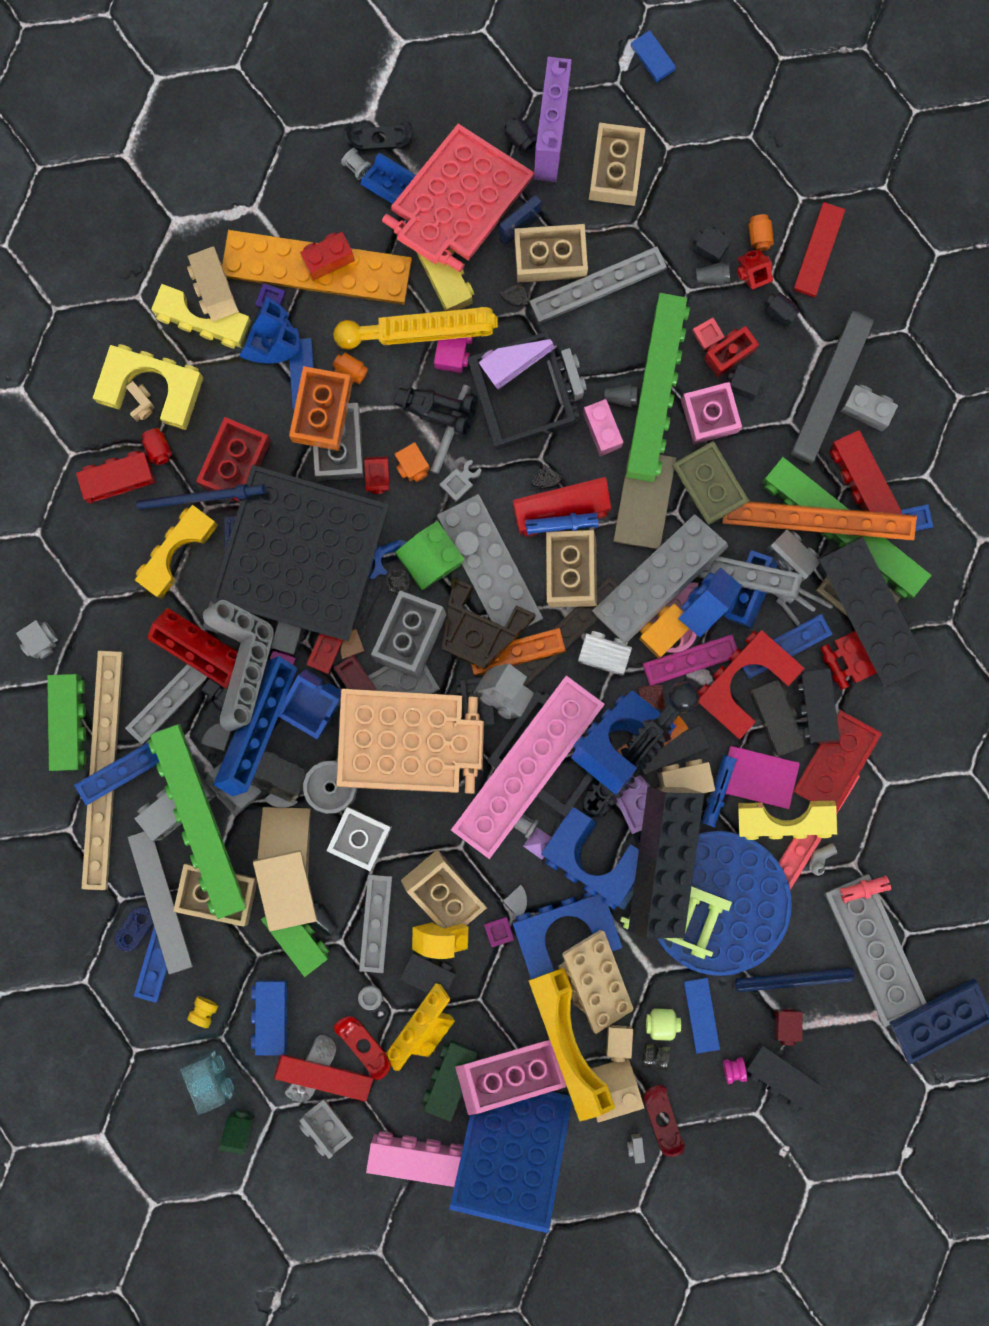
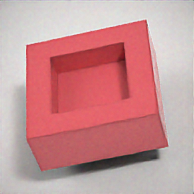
[692,318,725,351]

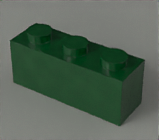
[422,1040,478,1122]

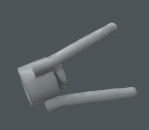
[774,587,833,627]

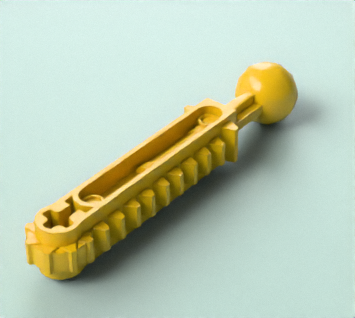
[333,307,498,350]

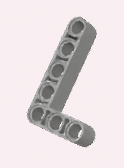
[203,600,274,732]

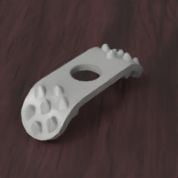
[285,1035,336,1102]

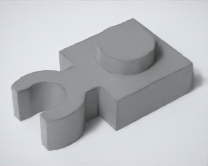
[439,460,482,502]

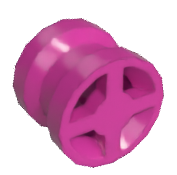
[723,1057,747,1084]

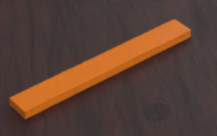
[722,501,917,540]

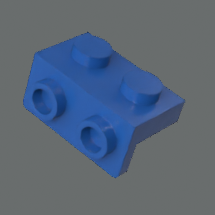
[361,153,416,204]

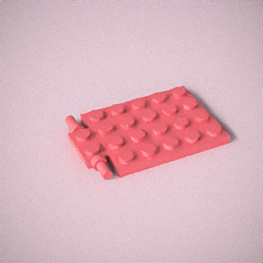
[382,124,534,272]

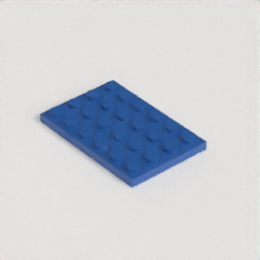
[449,1091,572,1233]

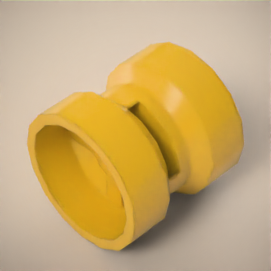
[187,996,219,1028]

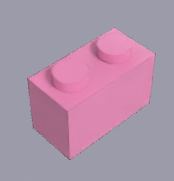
[583,399,623,456]

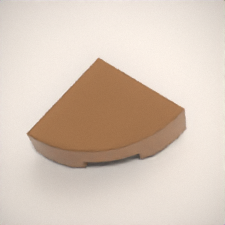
[341,629,365,660]

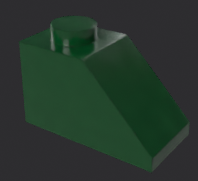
[219,1110,255,1155]

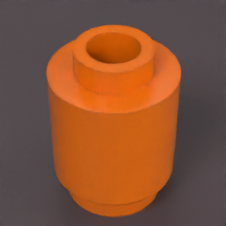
[748,214,774,251]
[332,353,369,385]

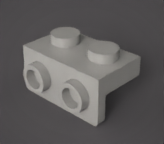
[547,348,587,405]
[299,1098,354,1159]

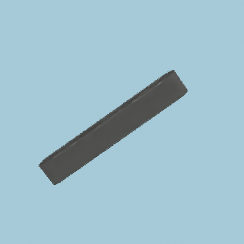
[790,310,874,465]

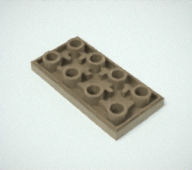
[613,451,676,550]

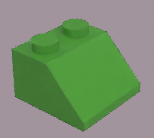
[395,521,465,591]

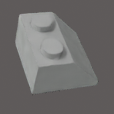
[764,530,821,582]

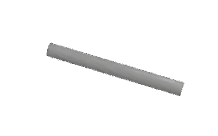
[430,384,471,474]

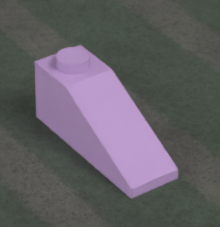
[479,339,555,389]

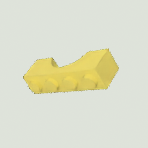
[151,284,252,349]
[738,801,837,840]

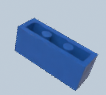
[724,550,778,629]
[251,979,287,1055]

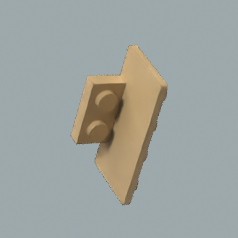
[558,930,633,1034]

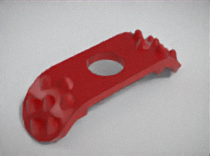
[333,1016,391,1080]

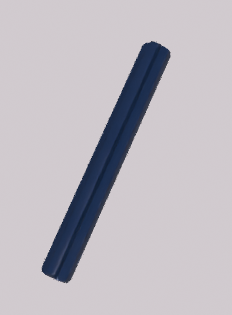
[735,968,854,992]

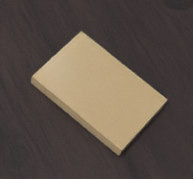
[253,850,317,932]

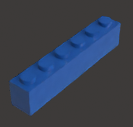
[213,656,298,796]

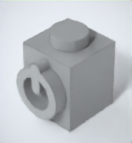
[16,620,58,659]

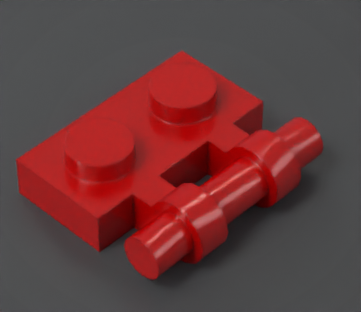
[820,631,877,690]

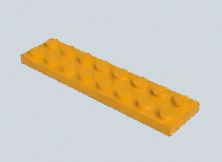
[222,230,412,305]

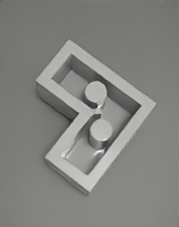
[474,663,534,719]

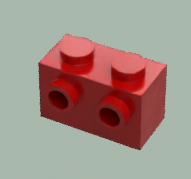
[300,232,355,281]
[704,326,759,378]

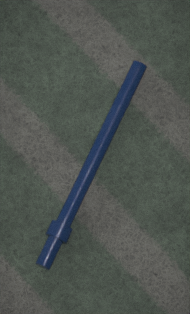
[136,484,266,510]

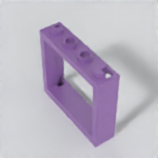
[534,56,572,182]

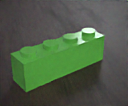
[47,674,87,771]

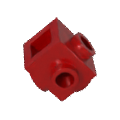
[737,249,773,289]

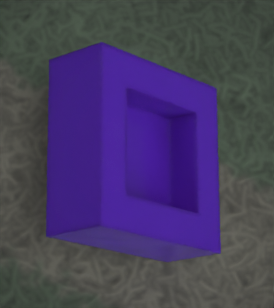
[255,283,286,308]

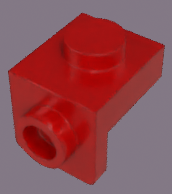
[364,457,390,494]

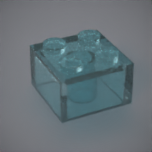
[180,1051,234,1115]

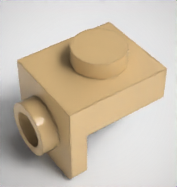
[126,381,155,422]

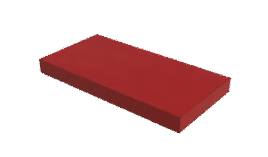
[793,710,882,813]

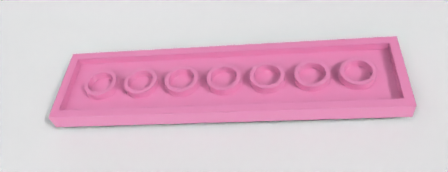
[451,676,605,859]

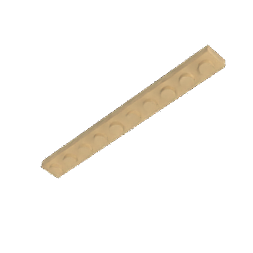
[82,651,124,890]

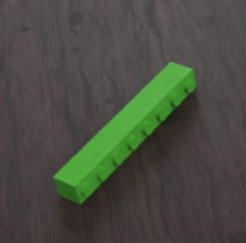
[625,293,690,482]
[762,457,931,600]
[148,723,247,919]

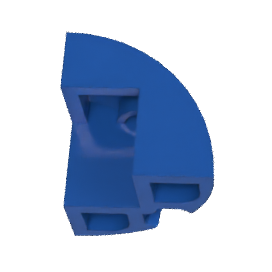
[239,296,300,364]

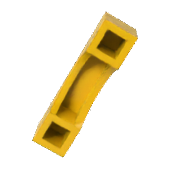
[135,505,218,600]

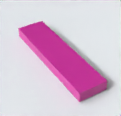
[642,634,737,686]

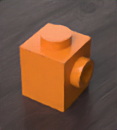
[395,442,430,482]

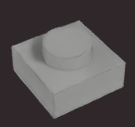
[627,1133,645,1163]

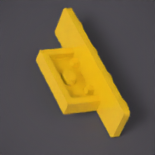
[386,983,455,1071]

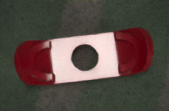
[643,1085,685,1157]

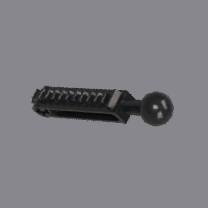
[582,682,700,818]

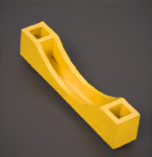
[529,968,615,1122]

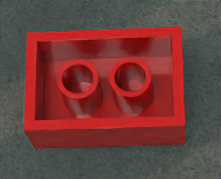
[196,417,271,503]

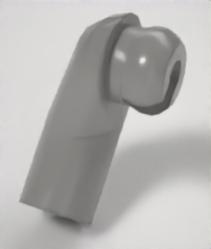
[809,843,837,876]

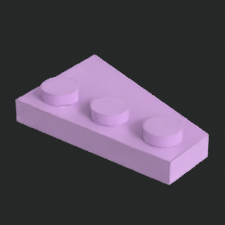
[616,775,651,834]

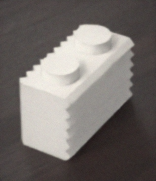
[578,631,632,676]

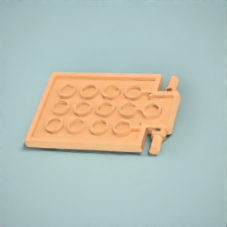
[336,689,484,794]

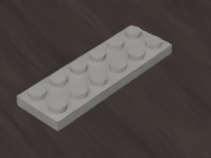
[437,494,543,628]
[592,514,728,644]
[824,874,927,1027]

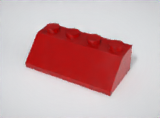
[512,477,611,537]

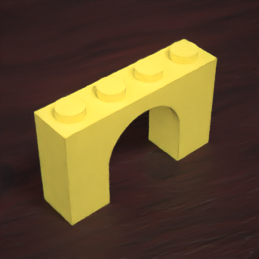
[93,344,203,430]

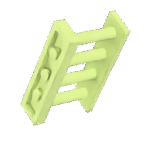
[620,886,732,959]

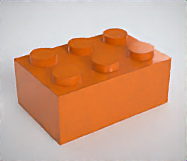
[289,366,353,451]

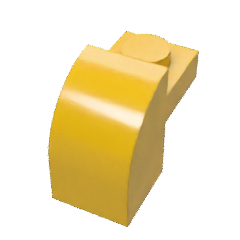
[412,922,469,959]

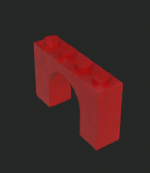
[698,629,805,739]

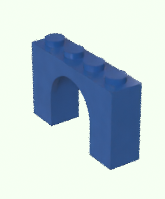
[571,690,676,795]
[541,807,639,910]
[512,892,622,979]

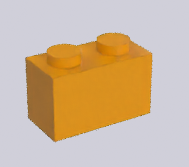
[639,604,689,659]

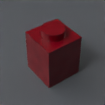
[774,1009,803,1046]

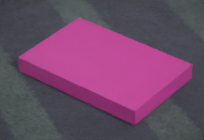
[726,746,800,809]

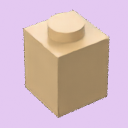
[606,1025,633,1062]

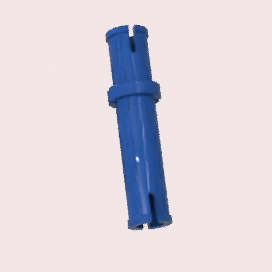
[525,512,598,535]
[701,755,738,827]

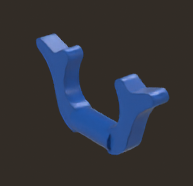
[370,540,407,579]

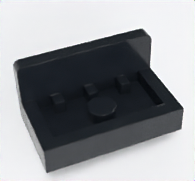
[457,678,495,726]

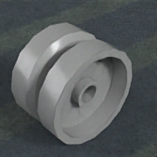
[303,761,358,814]

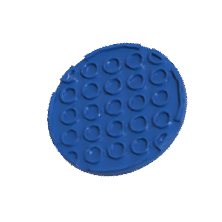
[657,831,792,976]

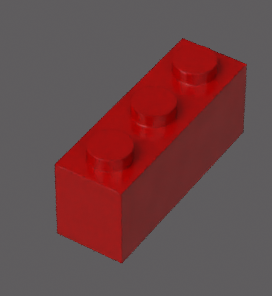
[76,451,156,504]

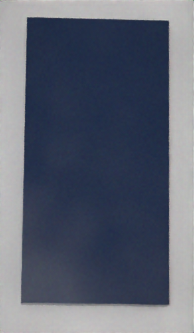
[890,978,989,1065]

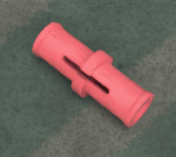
[840,875,891,903]

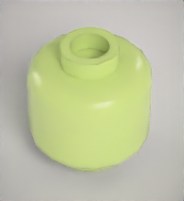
[646,1008,681,1041]

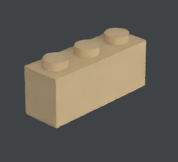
[187,246,239,322]

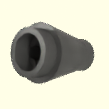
[696,261,730,285]
[604,384,639,408]

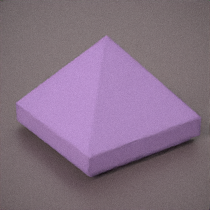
[523,827,552,860]

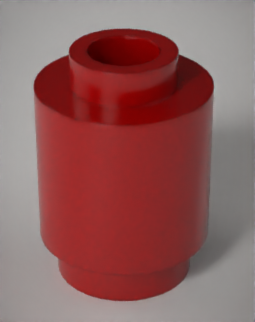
[142,428,172,465]

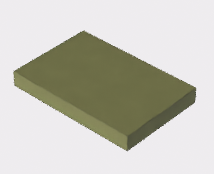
[672,440,749,526]

